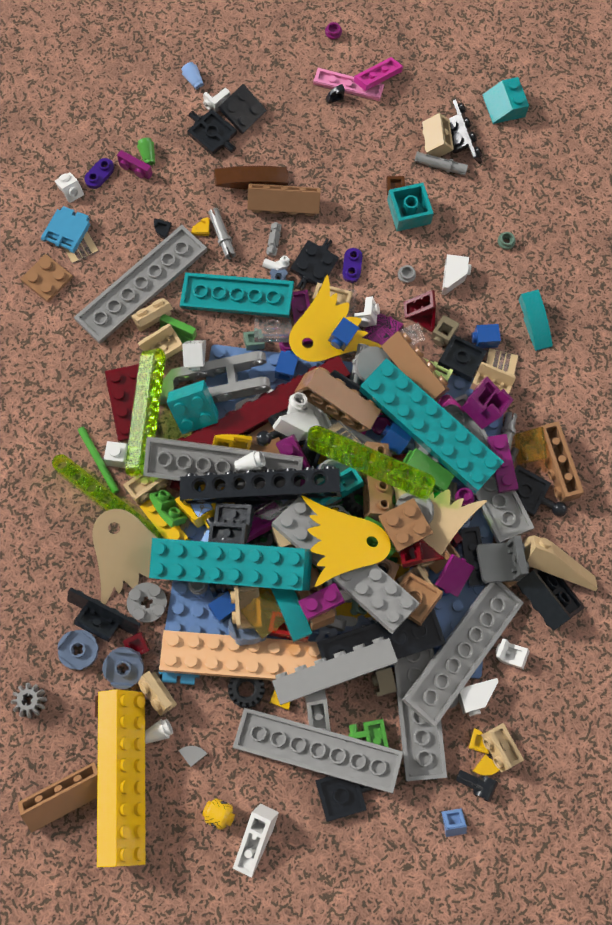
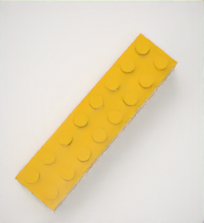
[97,689,146,867]

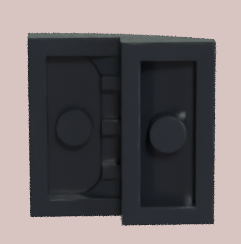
[208,503,255,544]

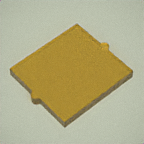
[514,427,547,465]
[241,590,285,639]

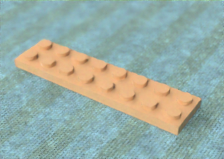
[159,630,321,681]

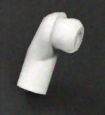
[262,256,290,270]

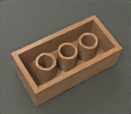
[294,367,381,432]

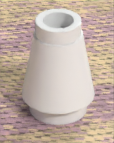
[287,392,308,414]
[234,451,266,472]
[145,719,173,744]

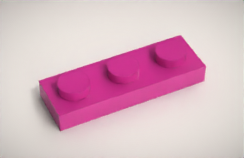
[354,57,403,91]

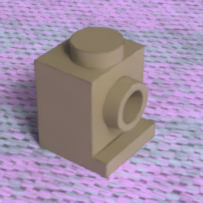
[431,315,460,347]
[371,666,397,697]

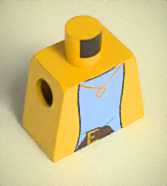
[175,484,216,529]

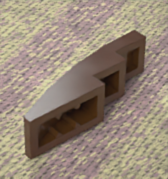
[214,166,289,190]

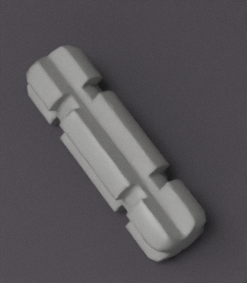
[266,222,282,257]

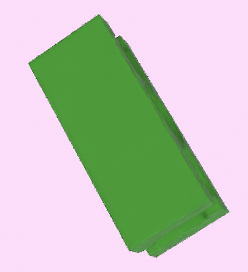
[400,448,454,493]

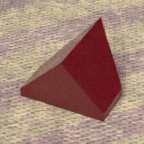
[403,290,436,332]
[400,539,445,569]

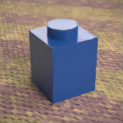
[328,317,359,351]
[471,324,501,348]
[275,351,299,382]
[380,421,411,455]
[208,591,236,624]

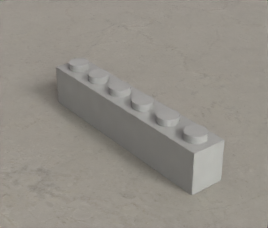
[272,636,398,705]

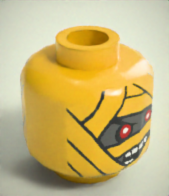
[202,798,235,830]

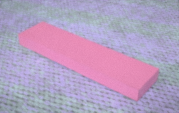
[313,68,384,101]

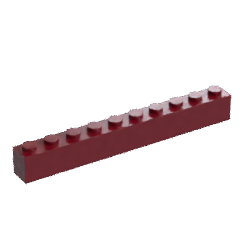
[177,356,350,445]

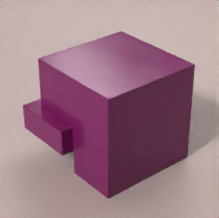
[461,377,514,429]

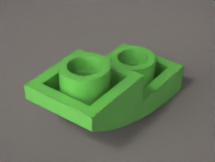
[149,489,187,527]

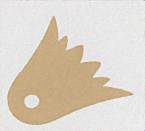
[391,470,487,567]
[92,509,157,604]

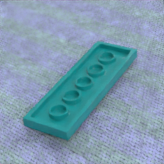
[180,272,294,318]

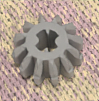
[11,683,47,719]

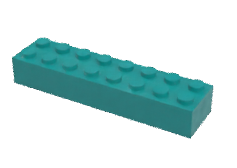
[360,358,504,494]
[149,538,312,591]

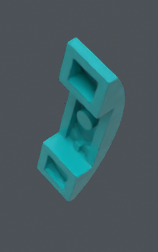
[271,588,312,642]

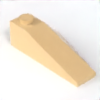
[522,535,598,591]

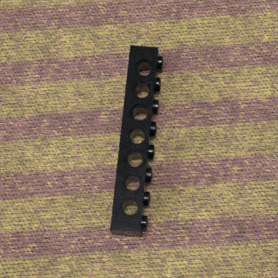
[180,466,342,505]

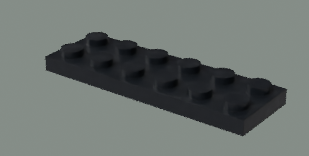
[317,608,446,661]

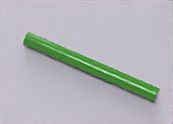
[78,427,120,494]

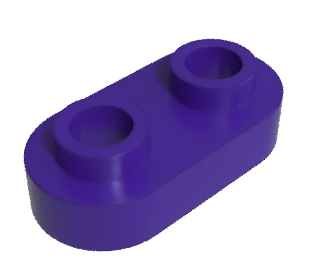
[84,158,114,189]
[342,248,362,283]

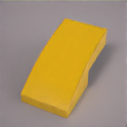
[212,434,252,450]

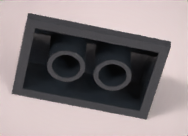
[517,569,585,631]

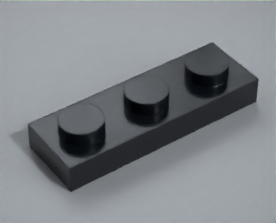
[459,526,489,588]

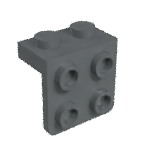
[476,535,529,583]

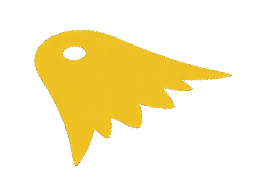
[289,274,381,362]
[301,495,391,587]

